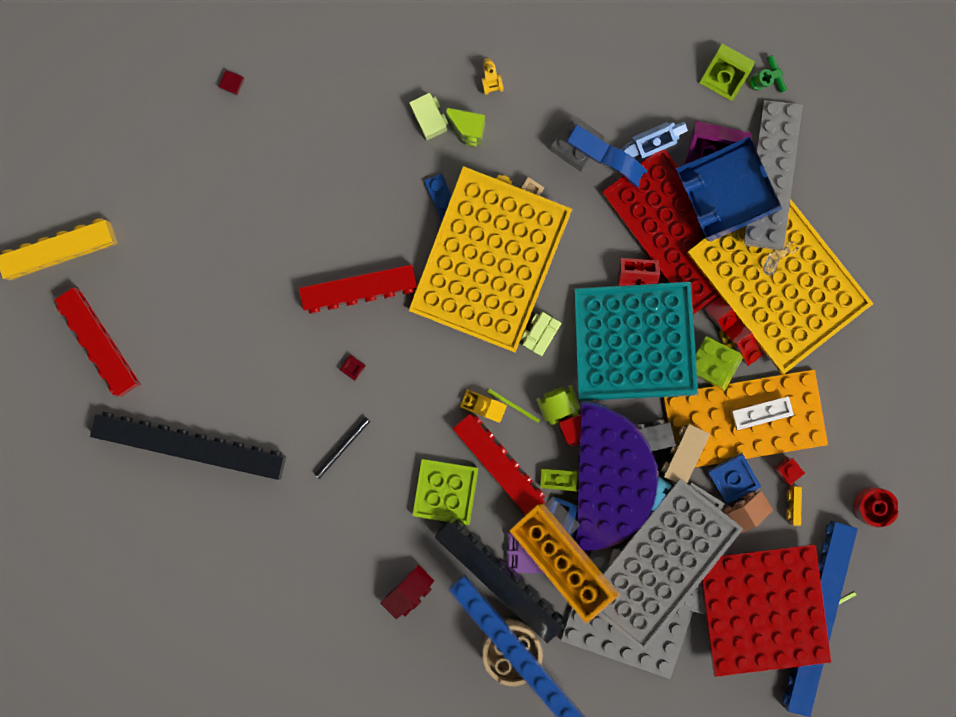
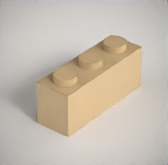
[661,424,710,483]

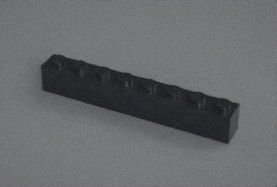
[434,516,565,644]

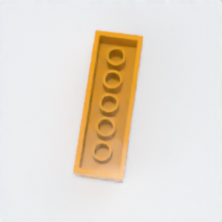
[510,504,620,623]

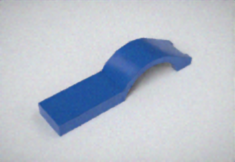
[566,125,647,187]

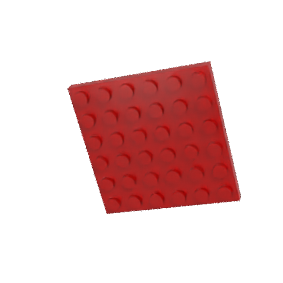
[702,544,831,677]

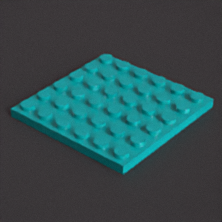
[575,282,698,401]

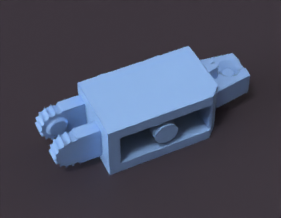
[621,122,688,159]

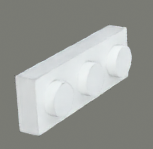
[731,396,794,430]

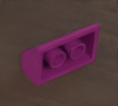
[685,121,752,165]

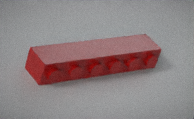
[299,265,417,314]
[55,287,141,397]
[453,414,545,515]

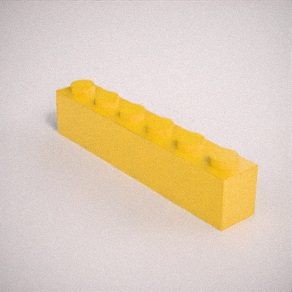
[0,218,118,280]

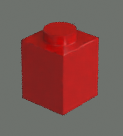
[773,457,806,485]

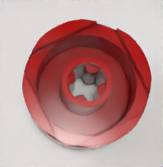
[853,487,899,527]

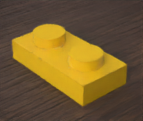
[786,485,802,526]

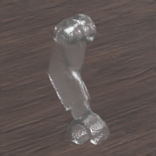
[763,241,799,275]

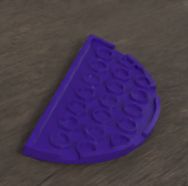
[577,401,659,550]

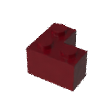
[380,565,435,620]

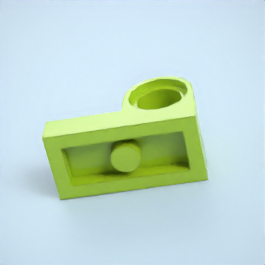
[540,469,579,491]

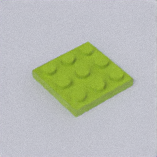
[413,459,479,525]

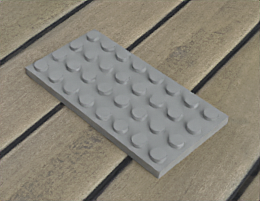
[599,479,743,652]

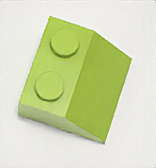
[699,43,755,101]
[446,108,485,147]

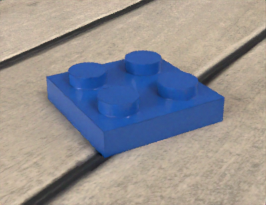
[708,453,761,504]

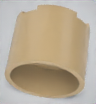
[483,618,542,686]

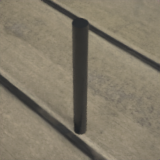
[314,417,371,479]

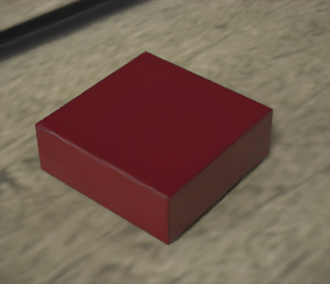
[219,70,245,96]
[339,354,366,381]

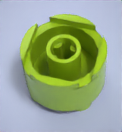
[536,385,580,425]

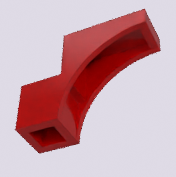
[705,297,763,366]

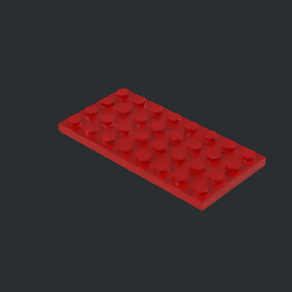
[602,149,719,315]

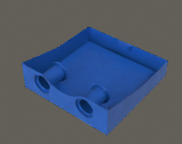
[676,136,783,242]

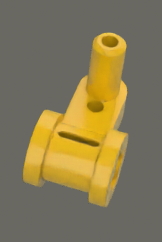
[481,58,504,95]

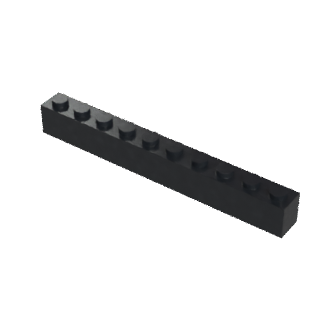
[90,411,286,480]

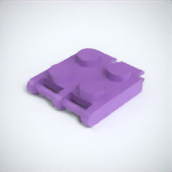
[506,533,544,574]

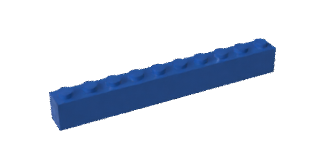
[782,521,858,717]
[449,574,585,717]

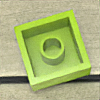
[696,336,743,391]

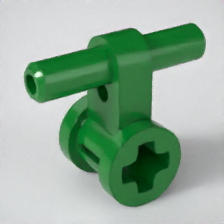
[749,55,787,93]

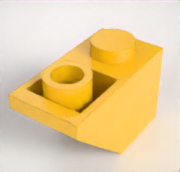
[460,389,507,423]

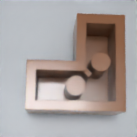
[721,490,773,533]

